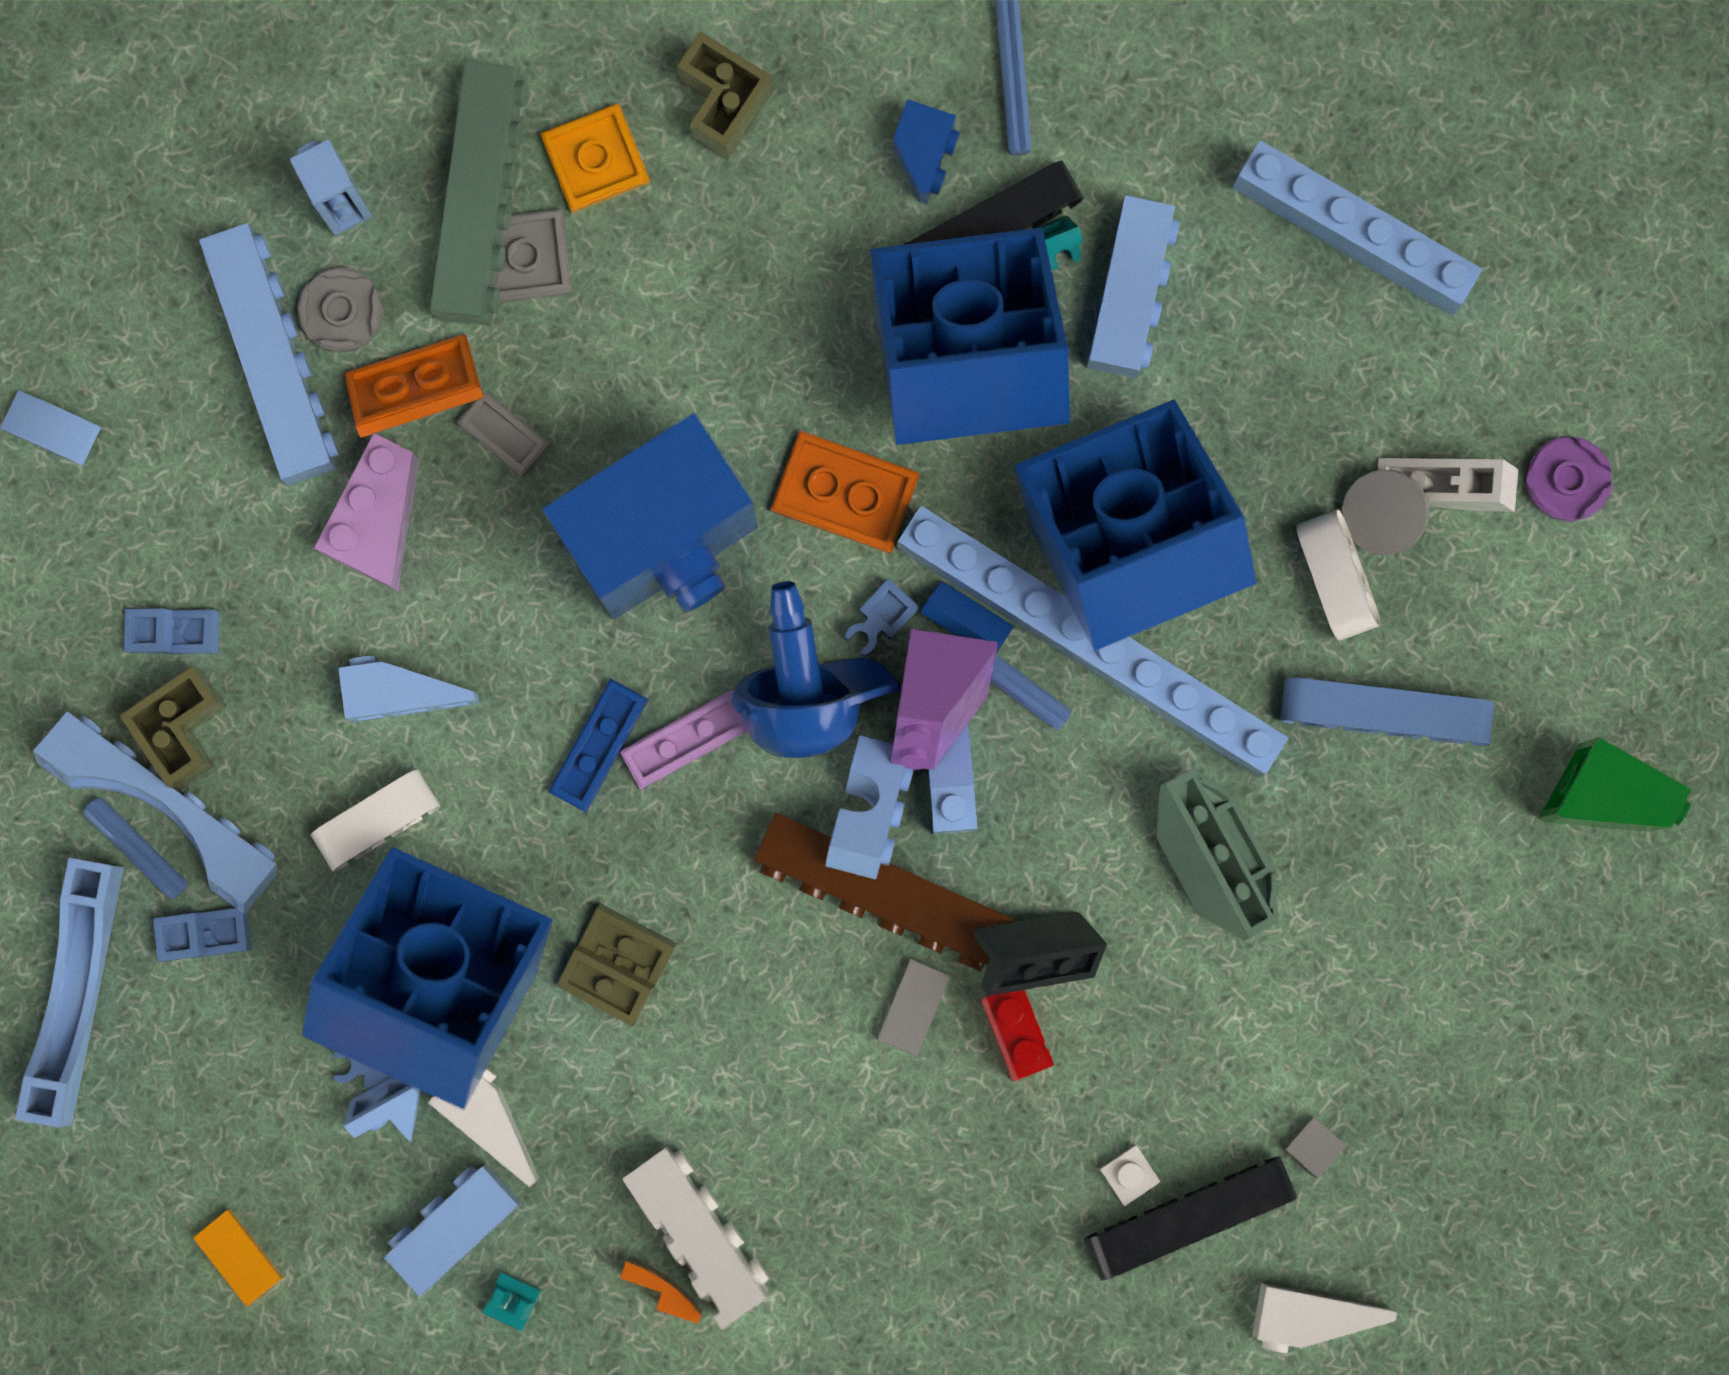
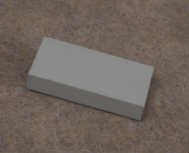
[456,390,550,477]
[877,959,950,1056]

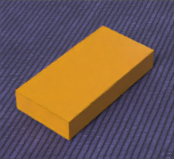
[193,1209,284,1307]

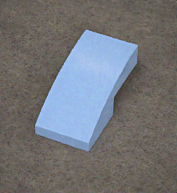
[0,390,101,466]

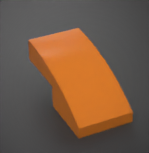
[620,1258,703,1324]

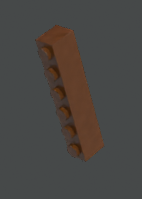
[754,812,1015,972]

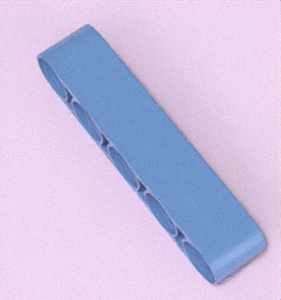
[1280,678,1495,746]

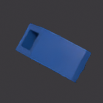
[893,99,960,204]

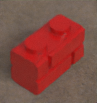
[980,990,1055,1082]

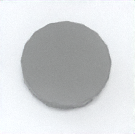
[297,267,384,353]
[1342,469,1430,555]

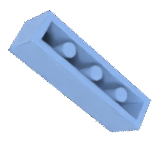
[1086,195,1180,378]

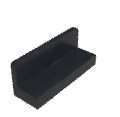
[973,912,1107,996]

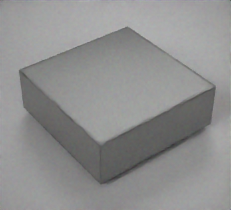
[1284,1116,1347,1179]

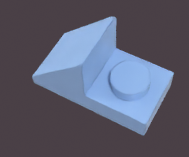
[343,1077,421,1141]

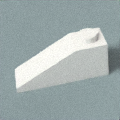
[1377,458,1518,512]
[428,1067,539,1187]
[1252,1282,1397,1353]

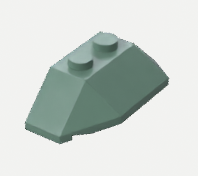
[1156,767,1279,941]

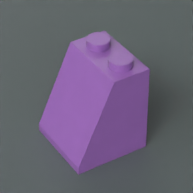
[891,629,998,770]

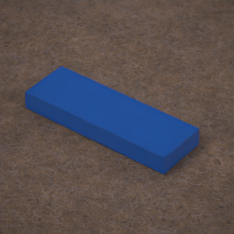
[548,678,649,813]

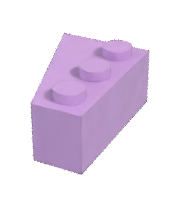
[314,433,419,593]

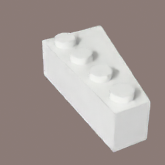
[622,1146,770,1330]

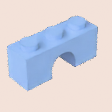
[825,735,914,879]

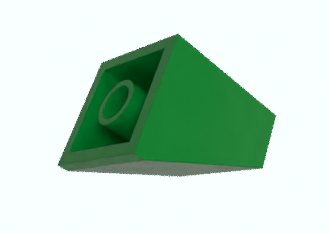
[1538,737,1692,832]

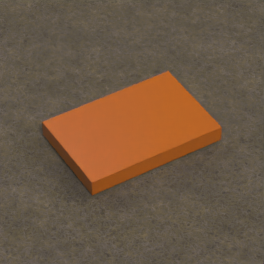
[344,334,484,438]
[770,430,920,554]

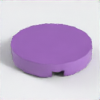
[1525,437,1612,522]

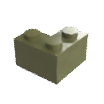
[677,31,774,160]
[119,666,227,790]

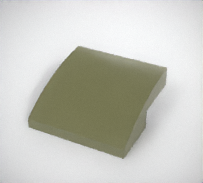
[557,904,677,1026]

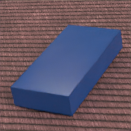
[920,581,1014,654]

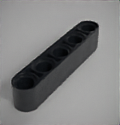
[903,160,1084,245]
[1083,1156,1298,1281]

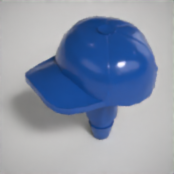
[731,581,901,758]

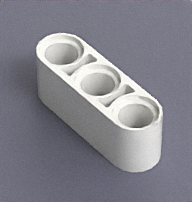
[1297,509,1381,641]
[310,769,440,872]

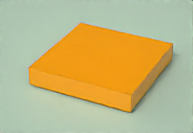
[540,103,651,213]

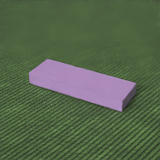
[620,689,747,790]

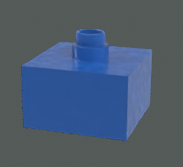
[870,228,1070,445]
[1014,399,1257,651]
[543,412,758,620]
[302,847,553,1110]

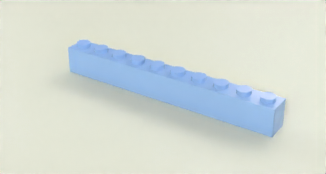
[897,506,1289,778]

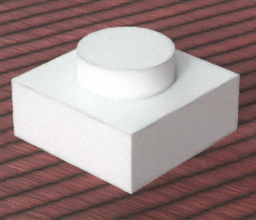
[1099,1145,1161,1206]

